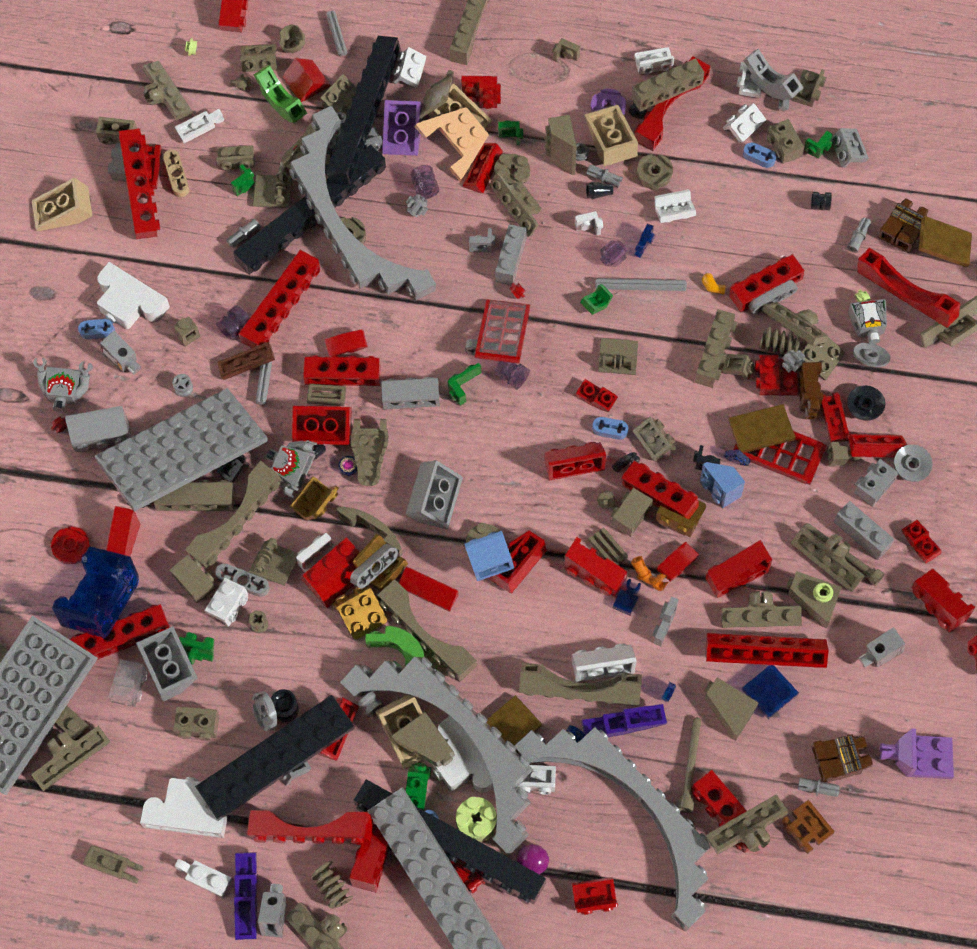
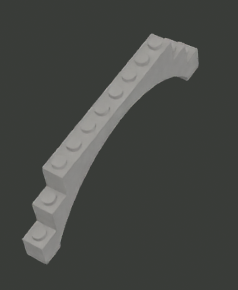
[289,106,436,300]
[340,657,533,853]
[515,728,711,932]

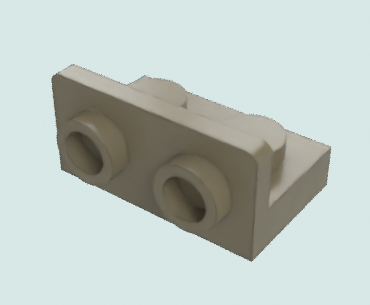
[240,44,277,72]
[792,69,827,107]
[217,145,254,170]
[633,417,677,461]

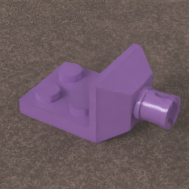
[879,729,954,779]

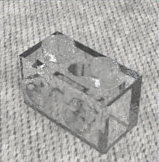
[108,659,148,708]

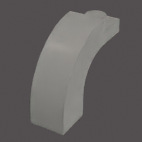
[743,49,803,100]

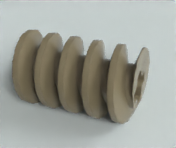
[759,326,800,355]
[311,861,354,909]

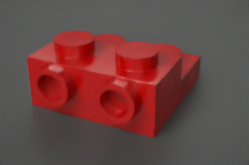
[461,76,501,109]
[755,355,798,396]

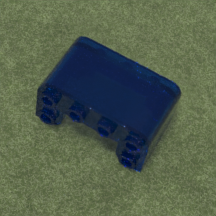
[52,546,139,638]

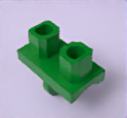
[179,632,214,665]

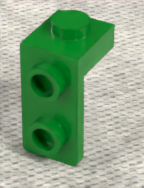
[447,363,482,406]
[406,763,431,811]

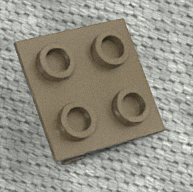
[320,74,357,114]
[253,170,292,208]
[802,328,845,380]
[598,338,638,375]
[249,538,298,586]

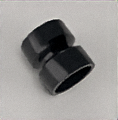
[271,689,299,722]

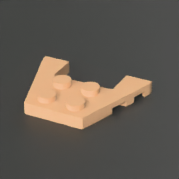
[415,107,489,181]

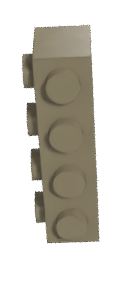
[632,58,704,111]
[695,309,737,388]
[154,480,235,511]

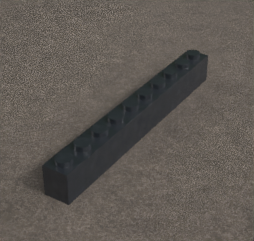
[325,35,401,185]
[233,145,386,275]
[354,779,546,905]

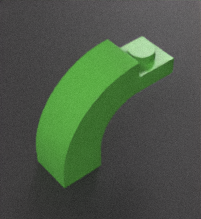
[254,65,308,123]
[366,626,424,667]

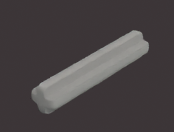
[326,10,347,56]
[256,361,272,405]

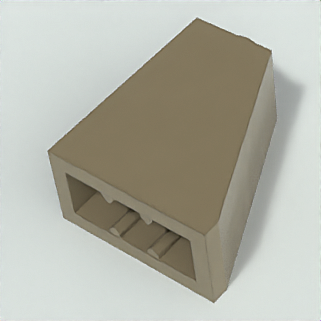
[787,571,841,628]
[704,677,758,741]
[392,712,455,767]

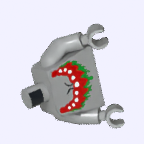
[33,358,93,412]
[266,440,317,498]

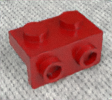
[572,877,618,915]

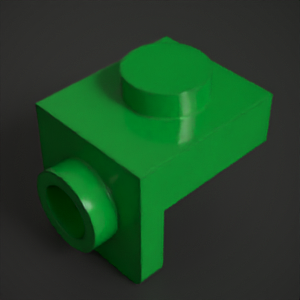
[498,120,524,145]
[804,131,833,159]
[231,164,255,196]
[580,284,613,315]

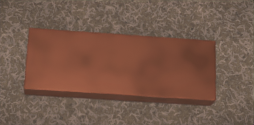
[217,342,275,380]

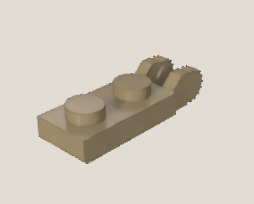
[83,845,144,884]

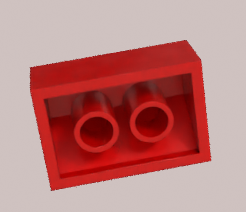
[292,406,352,445]
[544,442,606,481]
[301,537,360,608]

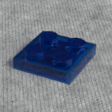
[741,665,799,720]

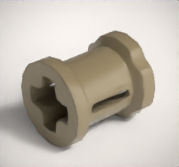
[249,611,269,633]

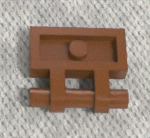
[781,799,835,854]

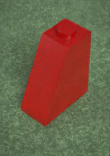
[105,506,141,567]

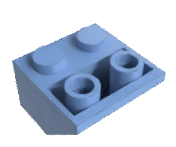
[700,462,745,508]
[464,531,514,581]

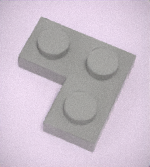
[652,596,679,646]

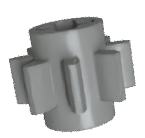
[406,194,429,217]
[783,349,806,373]

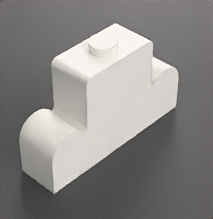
[97,262,170,329]
[432,716,494,793]
[140,777,227,838]

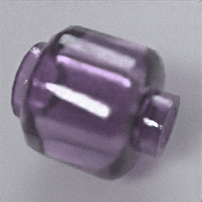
[600,240,628,267]

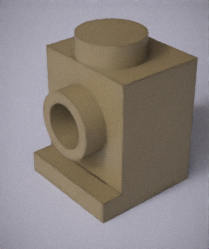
[174,316,200,346]

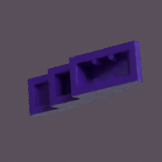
[581,704,667,737]
[234,852,257,940]

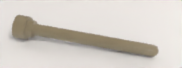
[803,523,885,586]
[677,717,701,813]

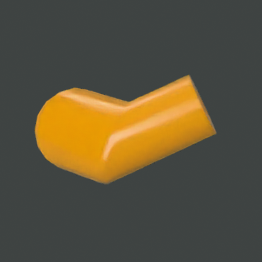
[702,273,726,294]

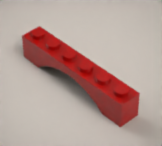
[634,56,711,151]
[857,247,960,328]
[247,810,373,845]

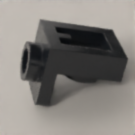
[693,445,721,471]
[216,455,250,483]

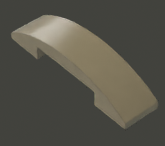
[336,507,402,557]

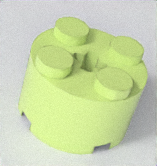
[456,797,497,842]

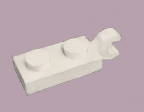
[175,109,224,143]
[175,859,232,898]

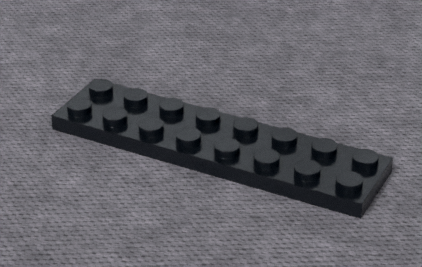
[195,695,355,821]

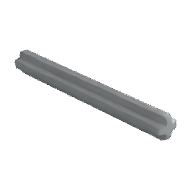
[595,278,687,291]

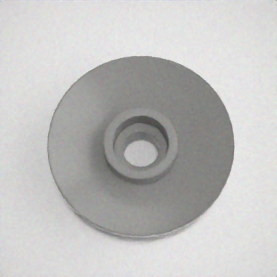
[853,343,890,367]
[894,445,933,482]

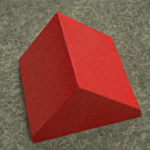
[282,58,331,102]

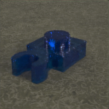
[634,223,655,258]
[613,579,641,616]

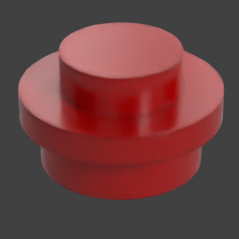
[509,282,526,300]
[51,416,67,434]

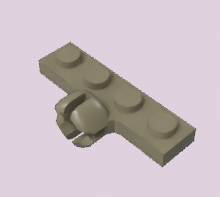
[143,61,192,120]
[762,302,828,346]
[791,527,865,592]
[721,591,802,628]
[31,725,111,791]
[706,795,788,855]
[285,902,347,949]

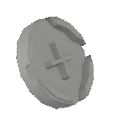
[252,691,277,731]

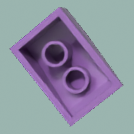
[382,100,423,156]

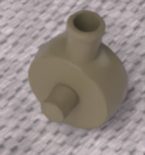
[230,74,251,91]
[597,491,619,511]

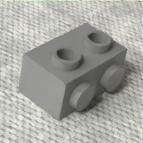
[854,459,899,507]

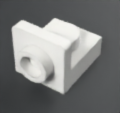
[575,211,603,236]

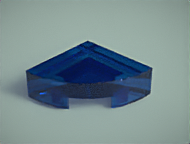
[724,450,751,466]

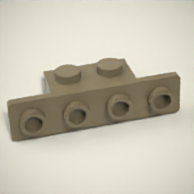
[489,173,542,237]
[920,296,977,348]

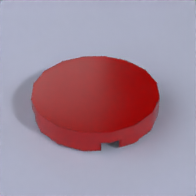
[51,526,90,564]

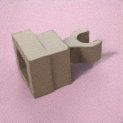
[827,442,862,467]

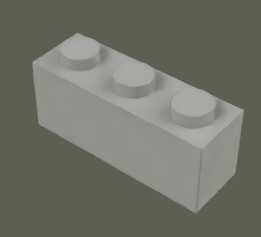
[495,224,527,285]
[381,377,440,410]
[834,501,894,560]

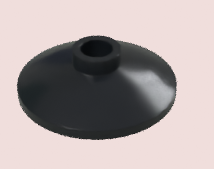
[847,385,885,421]

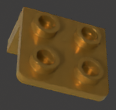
[289,476,339,521]
[656,498,706,537]
[353,534,408,591]
[332,585,387,640]

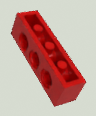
[729,254,805,312]
[303,355,381,386]
[621,461,699,519]
[692,770,749,853]

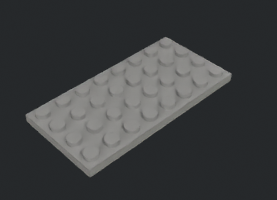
[95,388,268,512]
[0,616,98,795]

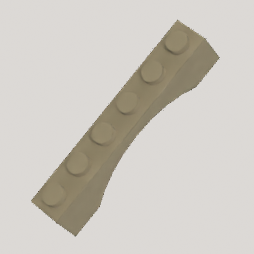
[450,0,489,65]
[185,461,282,568]
[378,579,477,682]
[519,662,642,706]

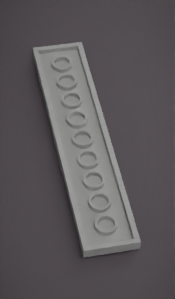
[368,788,505,949]

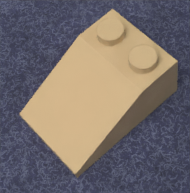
[427,83,492,129]
[585,105,638,166]
[32,178,92,231]
[375,694,423,769]

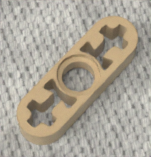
[163,149,189,197]

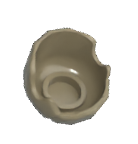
[279,24,305,53]

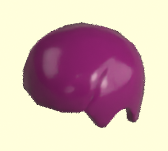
[516,844,549,875]

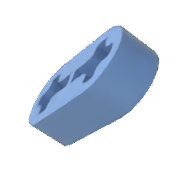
[743,143,776,168]
[78,319,115,339]
[592,417,628,440]

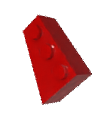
[218,0,249,33]
[564,537,627,597]
[706,540,773,598]

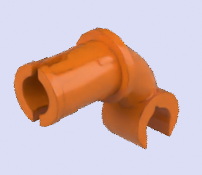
[631,556,669,591]

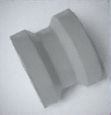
[172,374,193,397]
[358,692,383,717]

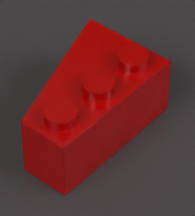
[488,530,547,594]
[911,568,975,633]
[349,824,390,893]

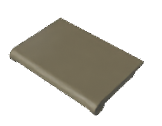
[419,70,454,119]

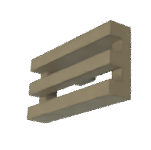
[307,384,346,406]
[588,527,628,565]

